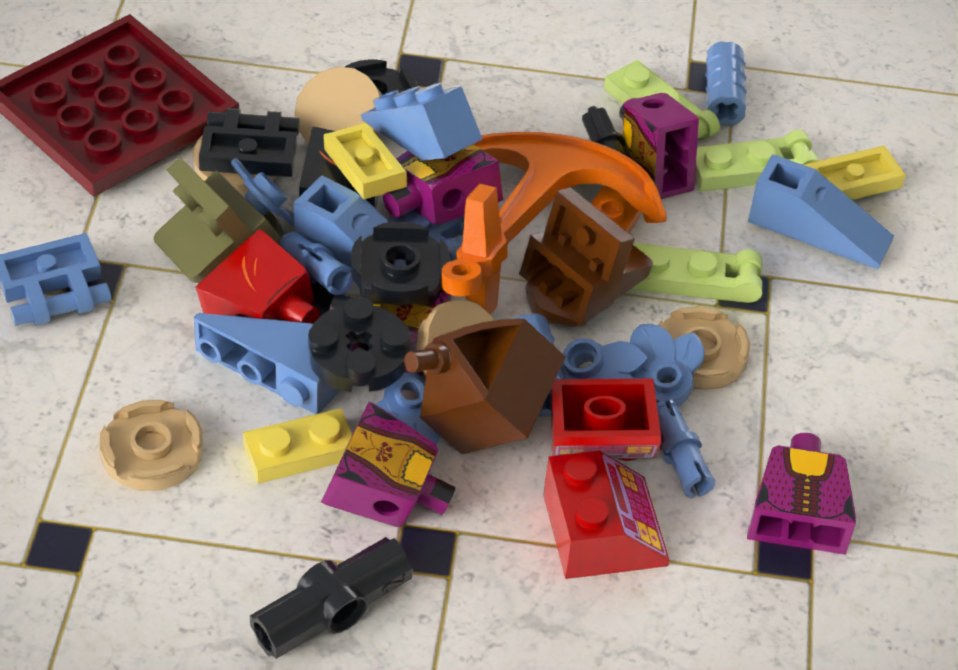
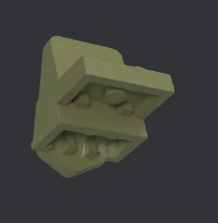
[154,157,283,283]

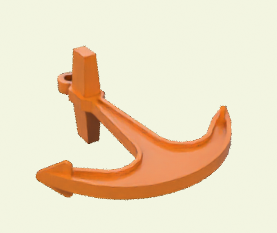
[442,132,667,315]

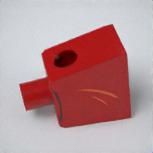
[195,229,320,324]

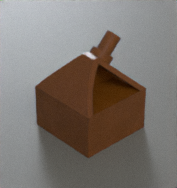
[405,318,566,454]

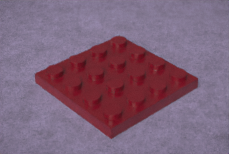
[0,14,239,197]

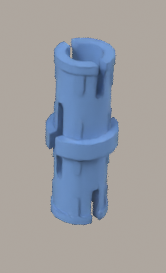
[279,231,354,295]
[657,399,716,498]

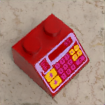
[551,378,661,461]
[543,450,670,579]

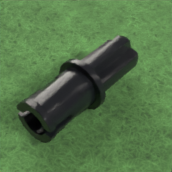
[582,106,628,157]

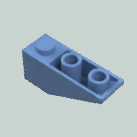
[360,83,482,160]
[748,154,894,269]
[294,175,406,272]
[194,313,352,414]

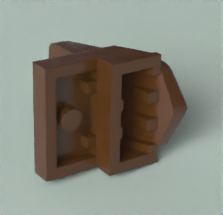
[519,187,653,329]

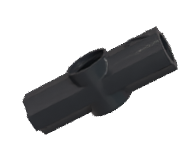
[250,537,413,659]

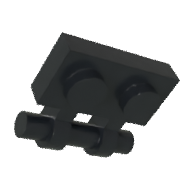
[199,108,300,177]

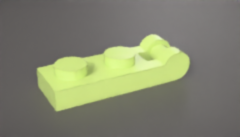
[604,60,720,139]
[695,130,820,191]
[630,243,763,303]

